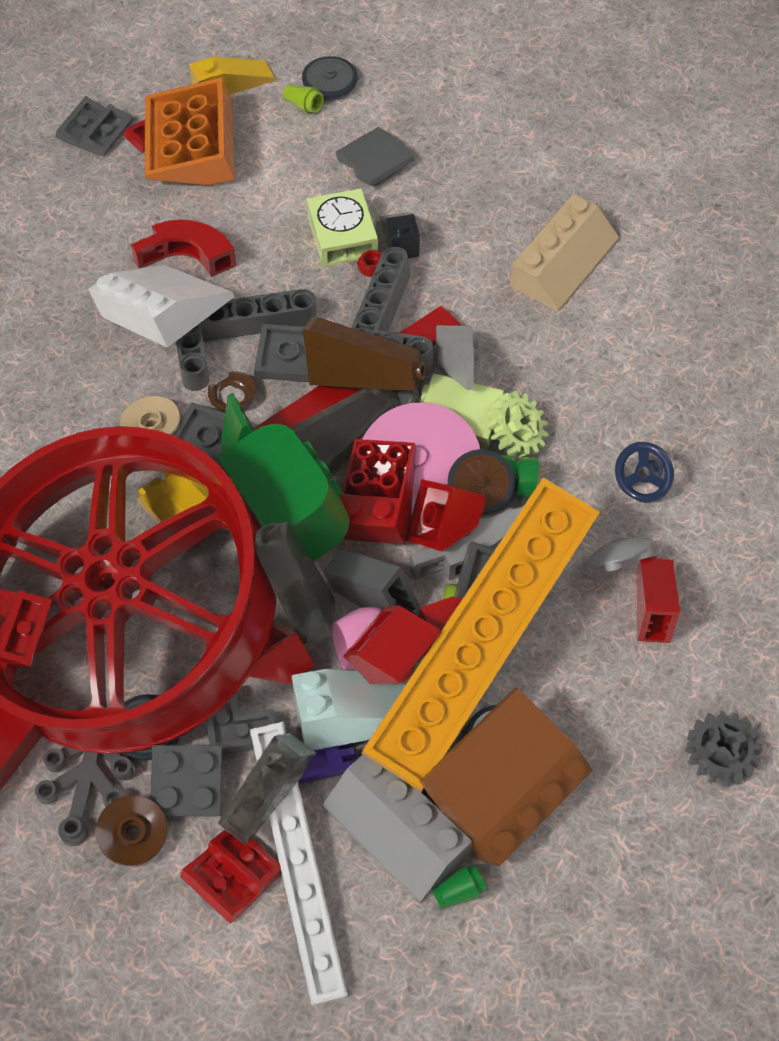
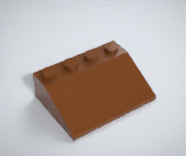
[419,688,593,867]

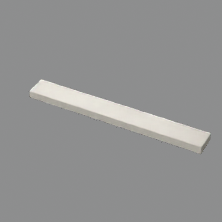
[250,721,348,1007]

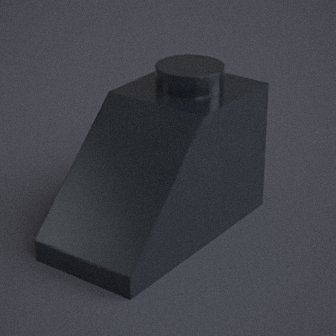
[380,212,420,259]

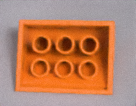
[145,77,235,186]

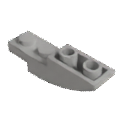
[410,506,524,581]

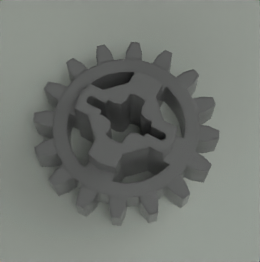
[685,711,762,787]

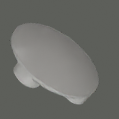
[589,537,653,571]

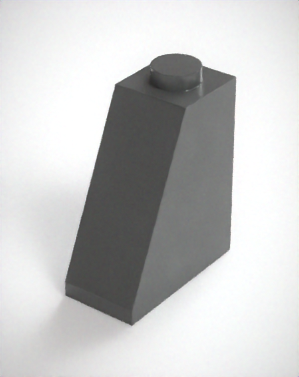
[323,548,421,616]

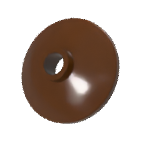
[96,795,167,866]

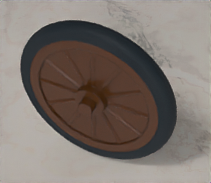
[448,449,515,515]

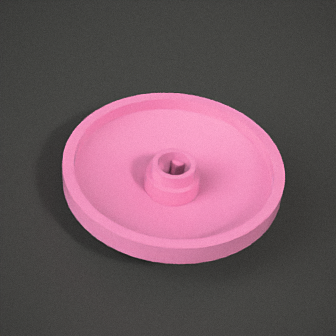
[362,402,480,524]

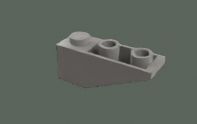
[436,325,480,390]

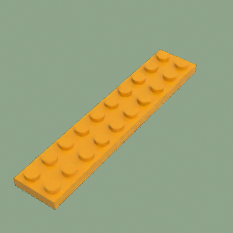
[362,477,600,792]

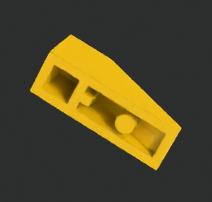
[189,56,275,95]

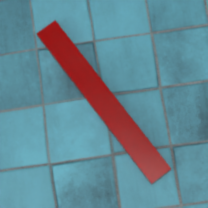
[255,305,460,437]

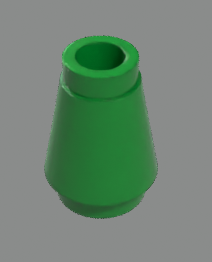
[432,864,488,910]

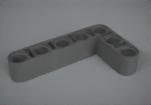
[351,247,435,376]
[176,289,317,391]

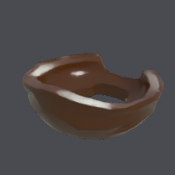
[208,371,256,413]

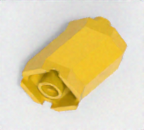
[137,472,209,524]

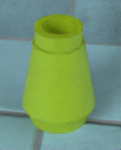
[283,84,324,114]

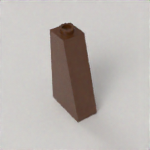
[303,317,425,391]

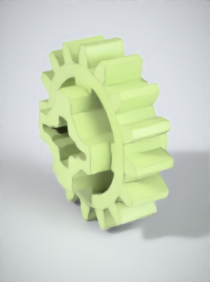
[487,391,548,459]

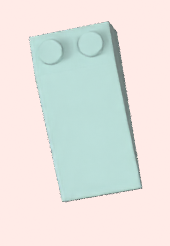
[291,669,413,752]

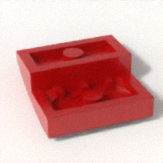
[0,589,53,667]
[180,823,282,924]

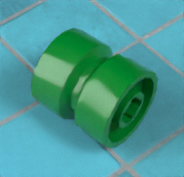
[499,454,539,498]

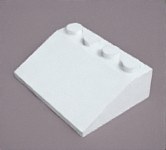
[88,265,234,348]

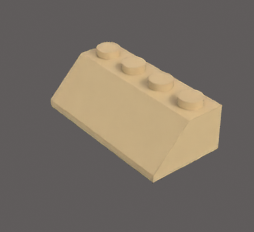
[510,194,619,312]

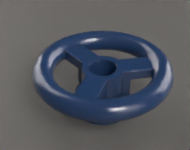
[615,442,674,503]

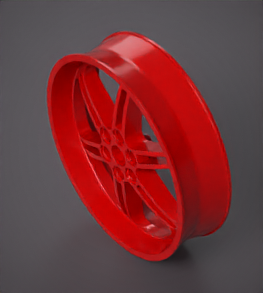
[0,426,277,754]

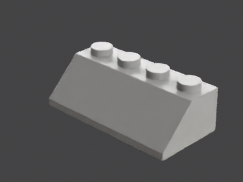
[323,755,472,904]

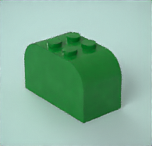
[217,424,350,574]

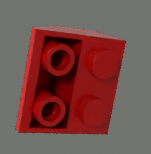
[343,605,441,684]

